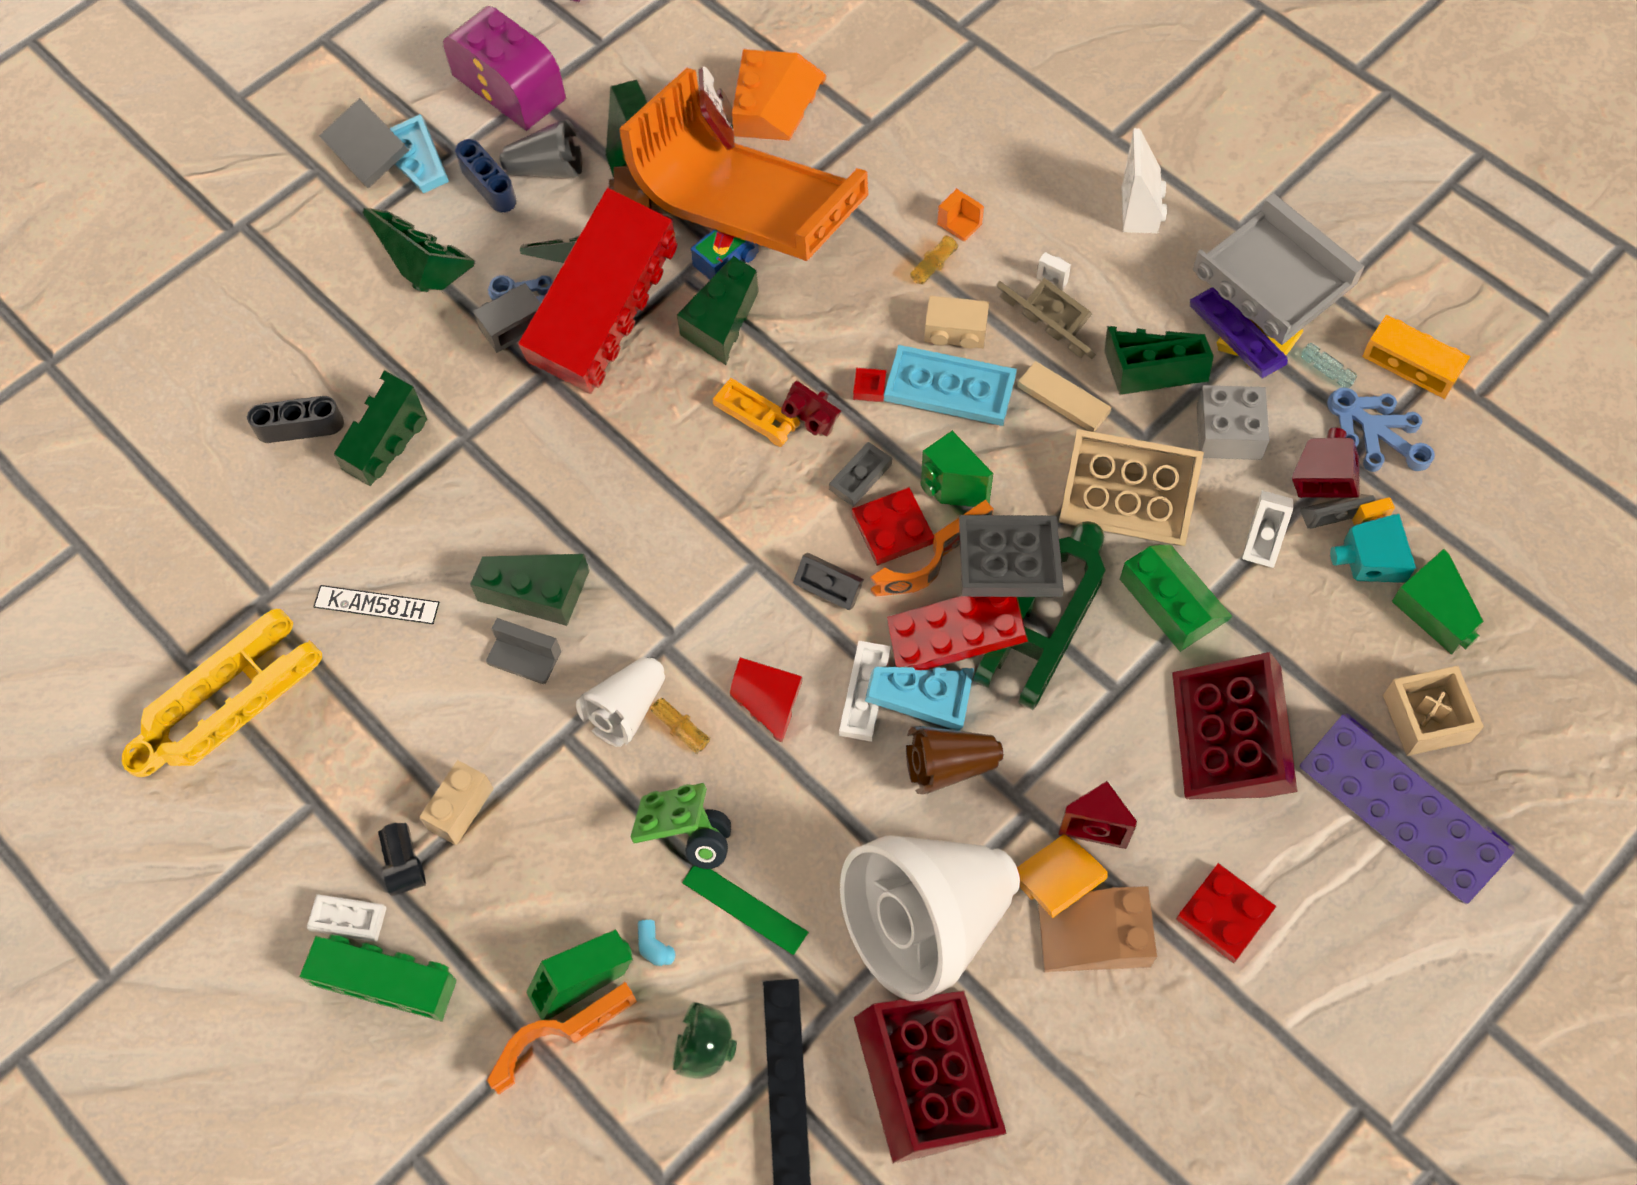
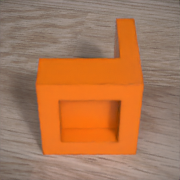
[937,188,984,241]

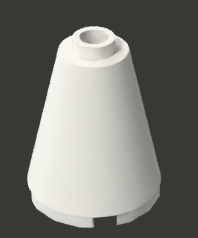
[576,657,665,747]

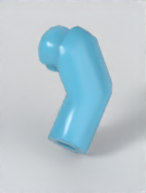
[638,920,675,967]

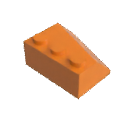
[732,49,826,141]

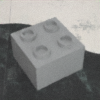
[1197,385,1269,460]

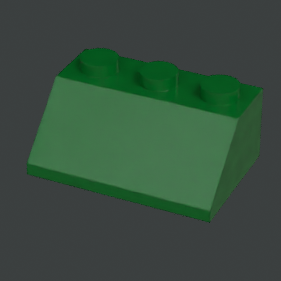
[1120,545,1232,652]

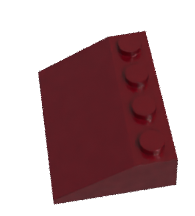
[1172,652,1298,800]
[853,991,1007,1163]

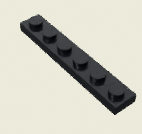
[763,979,811,1185]

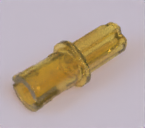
[910,235,958,285]
[651,697,710,754]

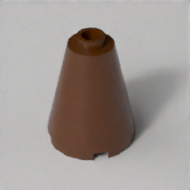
[906,726,1004,795]

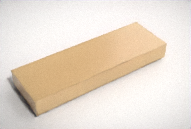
[1017,361,1112,432]

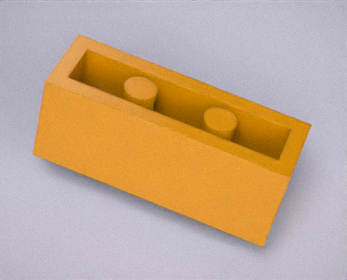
[1362,314,1470,399]

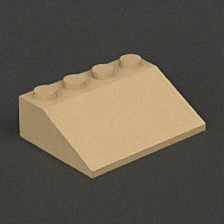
[1059,429,1204,546]

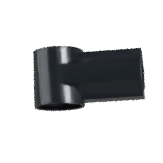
[378,823,426,896]

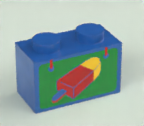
[690,230,759,280]

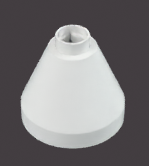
[840,836,1020,1001]

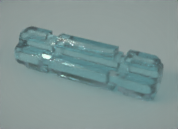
[1301,343,1357,388]

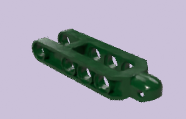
[973,521,1106,710]

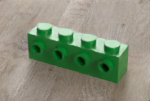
[299,934,457,1022]

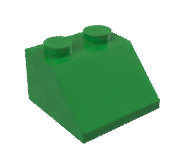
[920,430,994,507]

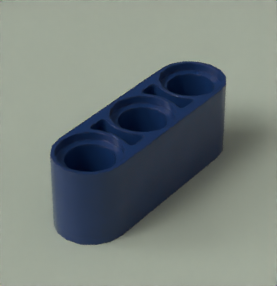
[455,139,517,213]

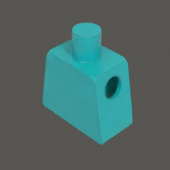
[1330,514,1416,583]

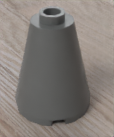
[500,120,582,178]

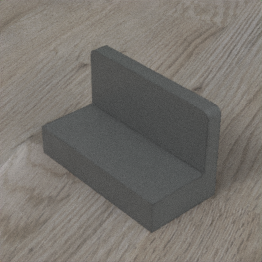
[486,618,561,684]

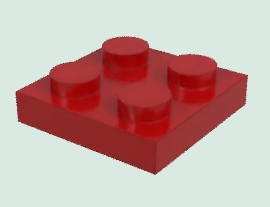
[852,487,934,566]
[1176,863,1277,963]

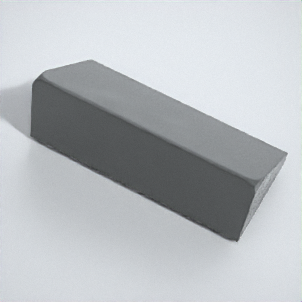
[1300,494,1376,529]

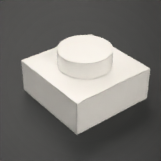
[1037,252,1071,290]

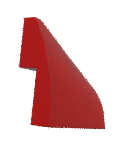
[730,657,803,742]

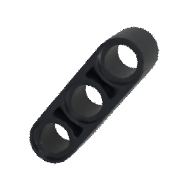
[247,396,344,443]

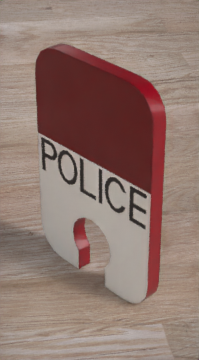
[698,66,735,150]

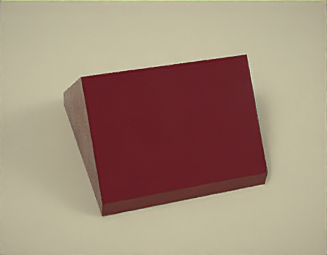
[1058,781,1137,849]

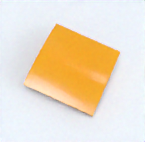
[1017,834,1108,918]

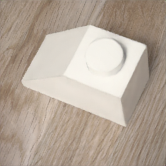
[1242,490,1293,568]

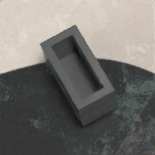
[473,283,541,353]

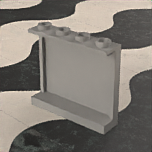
[1193,193,1364,345]

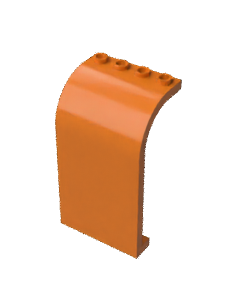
[619,67,868,261]

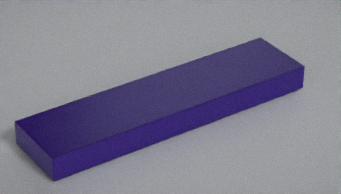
[1190,287,1288,379]

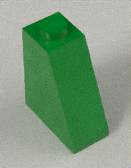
[1391,549,1484,655]
[526,929,633,1020]

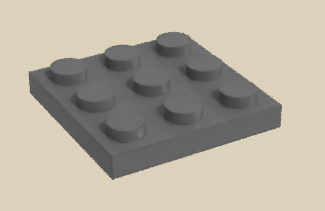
[959,515,1064,597]

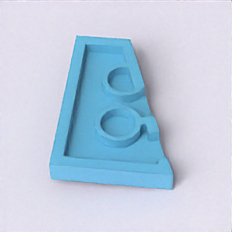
[389,114,449,193]
[865,667,974,731]

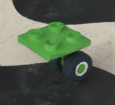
[630,783,731,869]

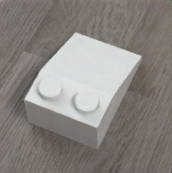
[1122,128,1167,233]

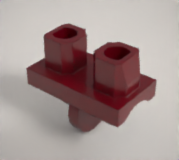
[781,380,841,437]

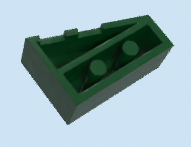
[677,256,759,365]
[1104,326,1214,395]
[334,370,428,486]
[470,554,590,626]

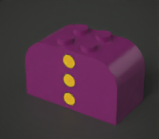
[443,6,566,131]

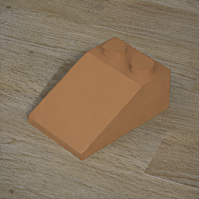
[1038,886,1157,972]

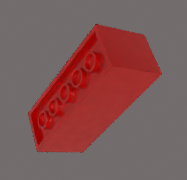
[518,187,678,394]

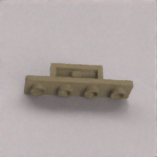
[996,277,1096,359]

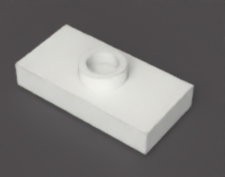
[307,894,386,942]

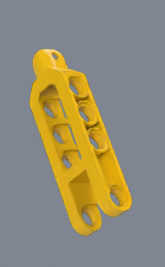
[122,609,323,777]

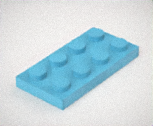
[884,345,1017,426]

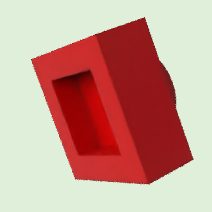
[853,367,886,402]

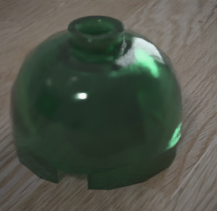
[673,1002,737,1079]

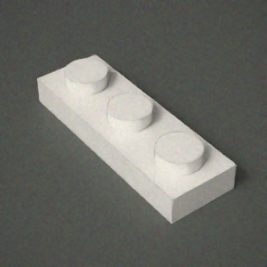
[839,641,891,742]

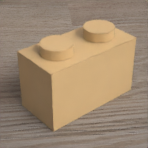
[924,295,989,349]
[419,760,494,846]

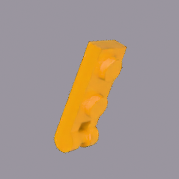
[713,378,800,447]

